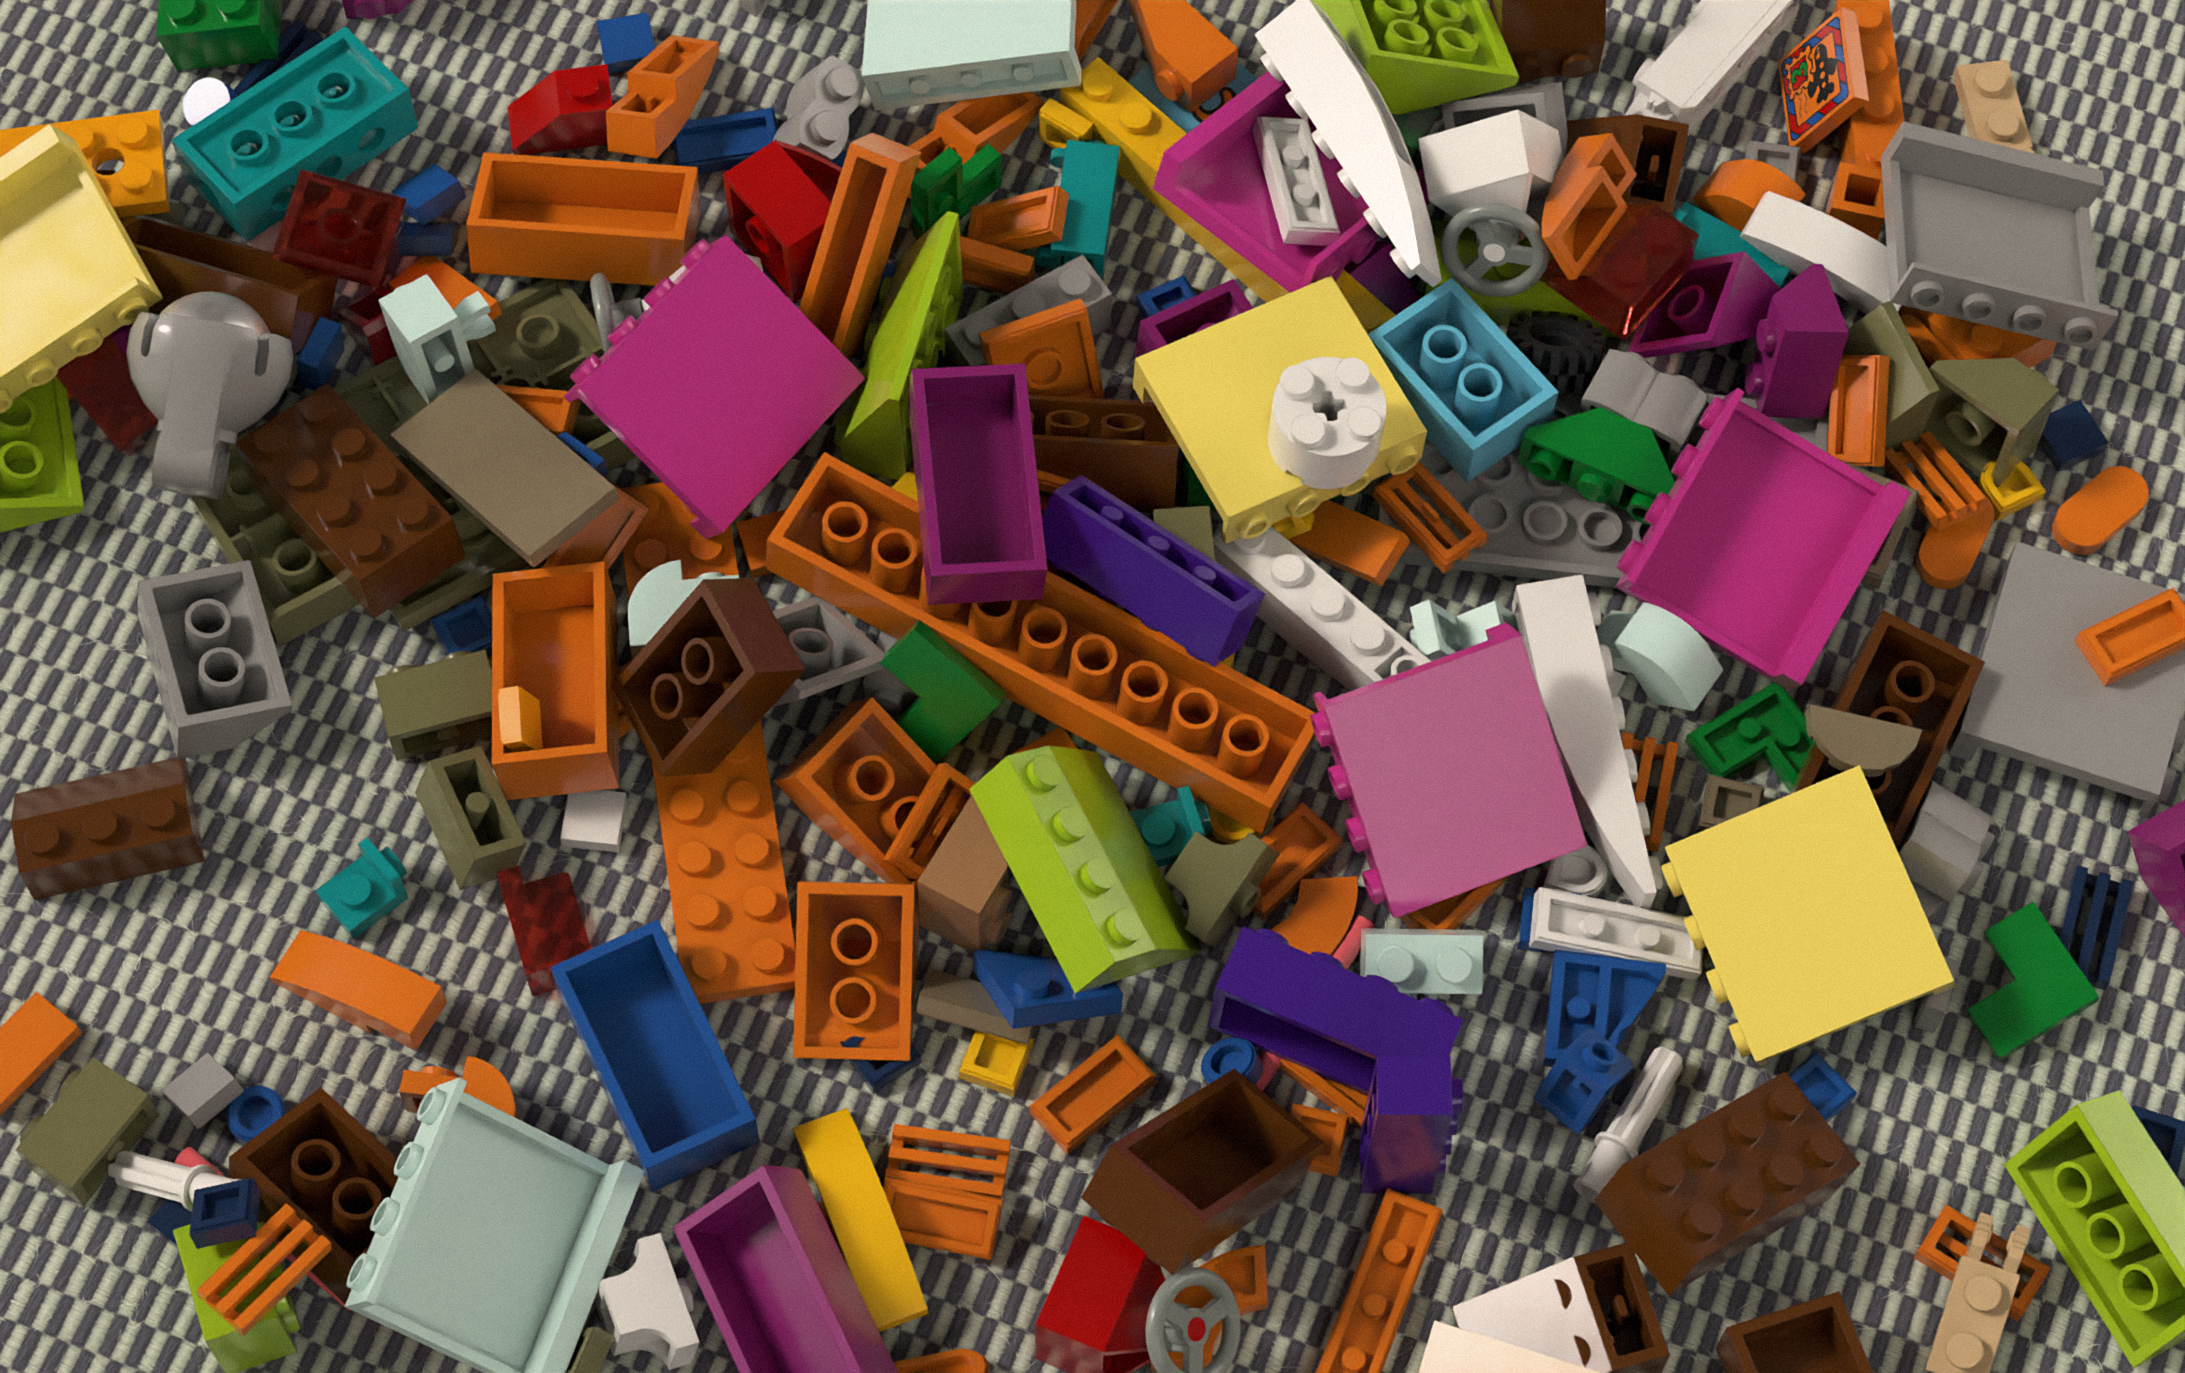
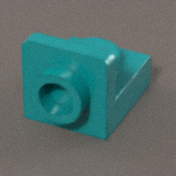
[1130,786,1212,867]
[315,837,408,939]

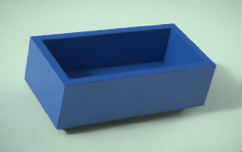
[550,919,760,1192]

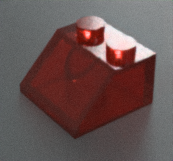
[272,169,407,289]
[1540,203,1699,341]

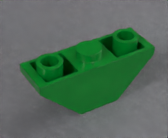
[1517,407,1675,525]

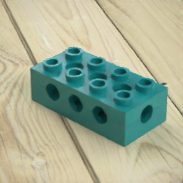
[171,26,418,243]

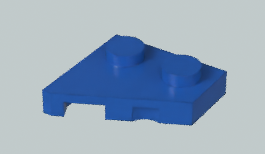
[1542,950,1666,1067]

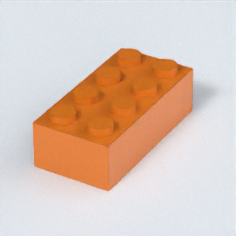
[466,152,700,286]
[492,561,620,800]

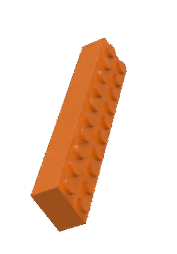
[766,452,1316,834]

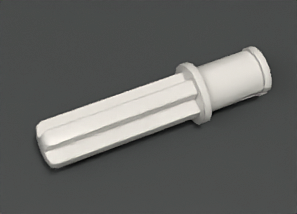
[1573,1046,1683,1203]
[108,1151,242,1212]

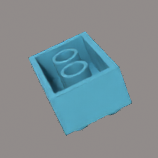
[1368,278,1559,483]

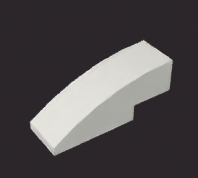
[1740,191,1902,315]

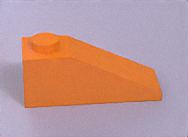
[1127,0,1238,113]

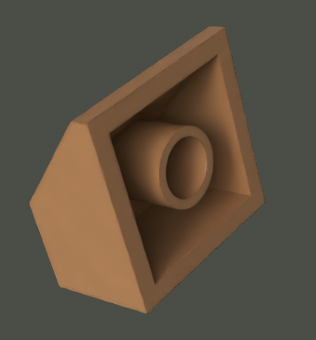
[917,795,1012,954]

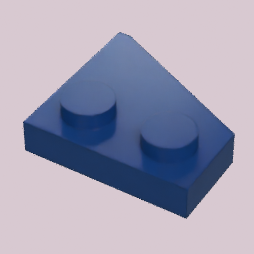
[972,949,1123,1029]

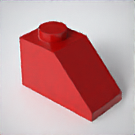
[507,64,614,155]

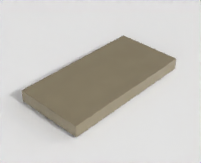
[390,368,620,568]

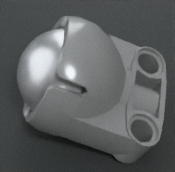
[126,291,294,500]

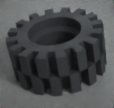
[1506,311,1605,395]

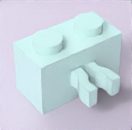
[378,274,496,404]
[1360,928,1483,1000]

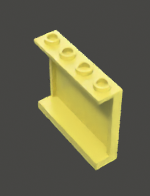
[0,124,163,414]
[1133,276,1427,544]
[1661,765,1956,1067]

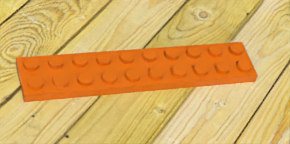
[622,482,796,1004]

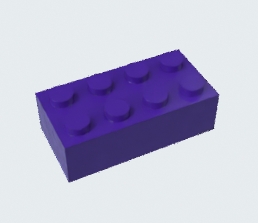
[1207,926,1464,1095]

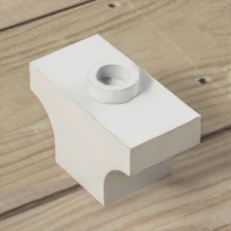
[594,1233,699,1370]

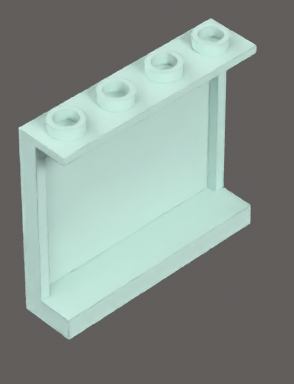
[862,0,1082,111]
[344,1077,644,1373]

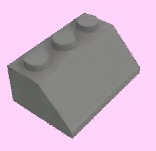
[138,560,292,759]

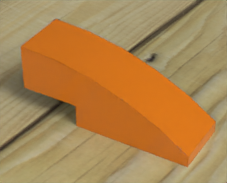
[606,35,719,159]
[908,92,1044,199]
[1542,133,1637,280]
[269,930,447,1051]

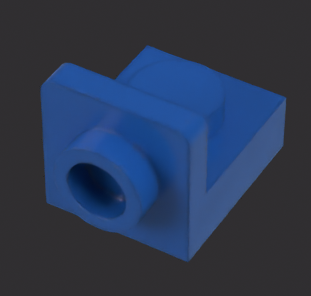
[1533,1029,1634,1135]

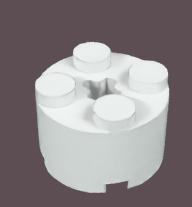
[1268,357,1387,489]

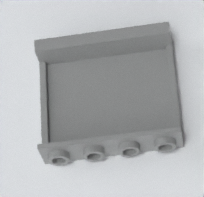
[1881,121,2118,351]
[1949,541,2185,818]

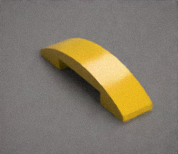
[792,1108,929,1332]

